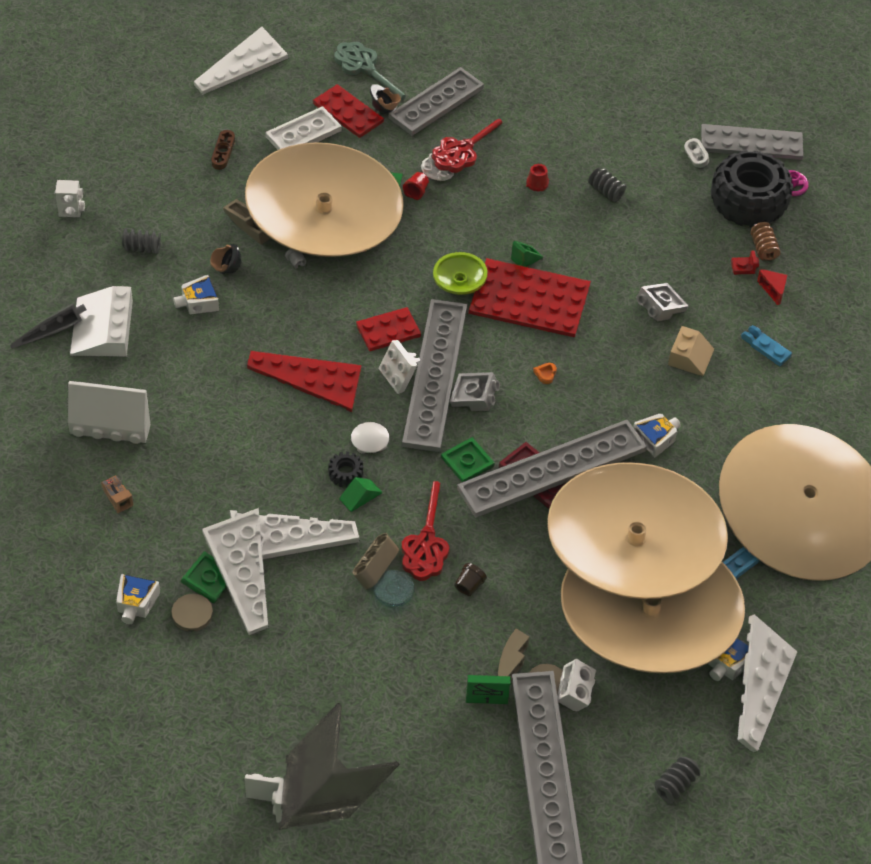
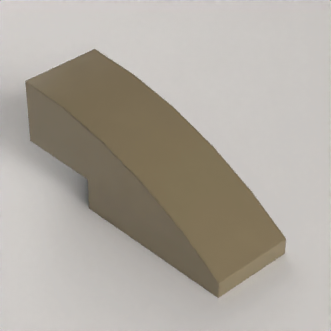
[223,199,271,245]
[498,629,529,681]

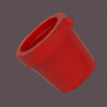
[526,164,549,192]
[402,172,429,200]

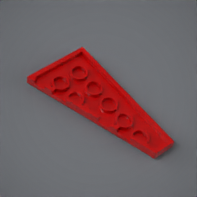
[247,351,361,412]

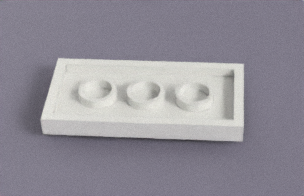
[266,106,341,150]

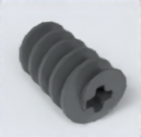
[588,168,627,202]
[122,228,161,254]
[654,756,701,804]

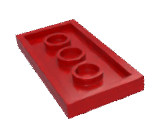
[313,84,384,138]

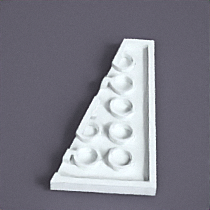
[194,27,288,95]
[202,508,268,635]
[230,510,359,559]
[738,614,797,752]

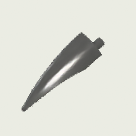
[10,303,87,348]

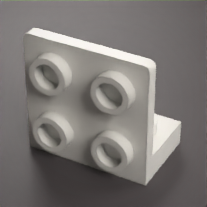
[245,774,290,824]

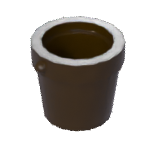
[454,563,487,596]

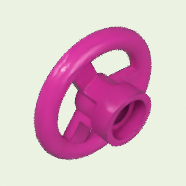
[789,170,809,196]

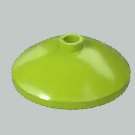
[433,252,487,295]

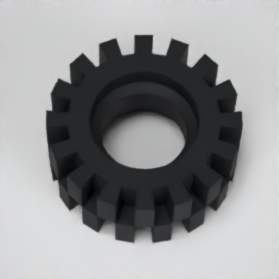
[328,451,364,488]

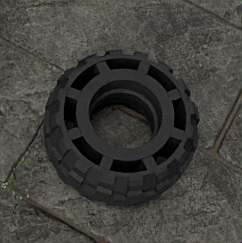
[711,150,793,227]

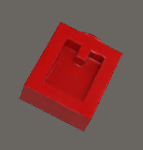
[731,251,759,275]

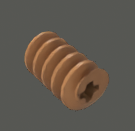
[751,222,781,260]

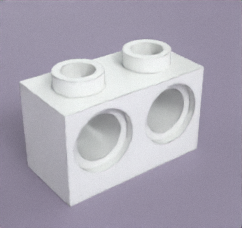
[55,180,85,217]
[557,659,596,711]

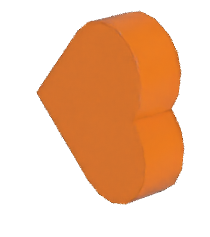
[533,363,557,384]

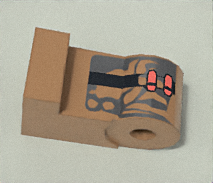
[101,475,133,513]

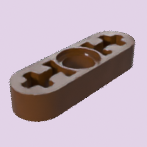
[211,130,235,170]

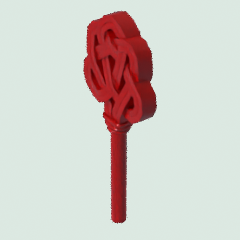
[432,119,502,173]
[402,481,450,581]

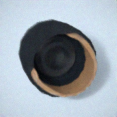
[370,84,401,114]
[210,244,242,274]

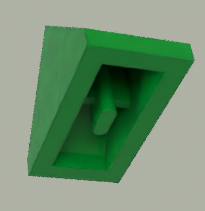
[511,241,543,267]
[339,477,382,512]

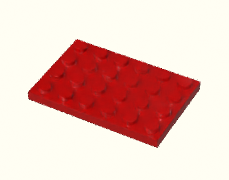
[468,258,591,338]

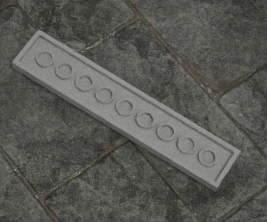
[402,299,467,452]
[457,420,647,518]
[511,671,583,864]

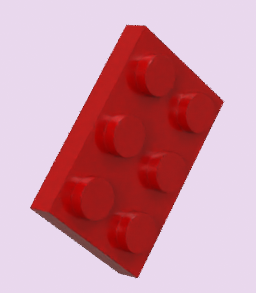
[356,307,421,352]

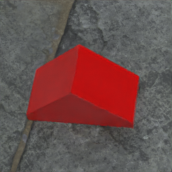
[757,269,787,305]

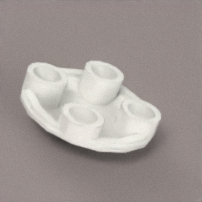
[421,153,454,181]
[351,422,389,453]

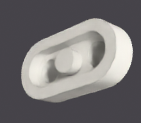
[684,138,709,168]

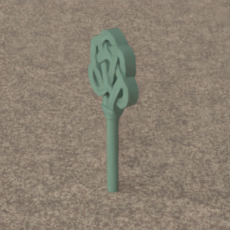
[334,42,406,100]

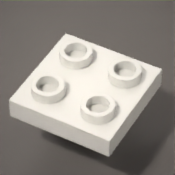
[378,340,420,394]

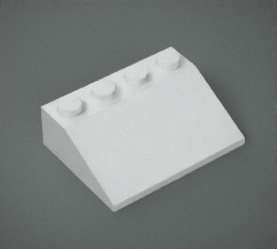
[70,286,133,356]
[68,381,151,444]

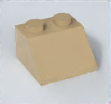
[668,326,714,376]

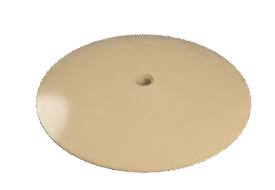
[245,143,403,257]
[719,424,871,581]
[548,463,728,599]
[561,562,745,673]

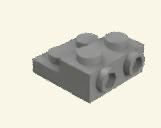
[636,283,689,321]
[450,372,500,411]

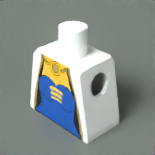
[173,275,219,314]
[633,414,681,458]
[116,574,160,624]
[709,638,749,681]

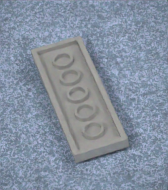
[389,67,484,136]
[701,124,803,160]

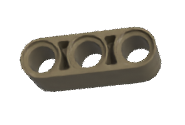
[353,533,399,589]

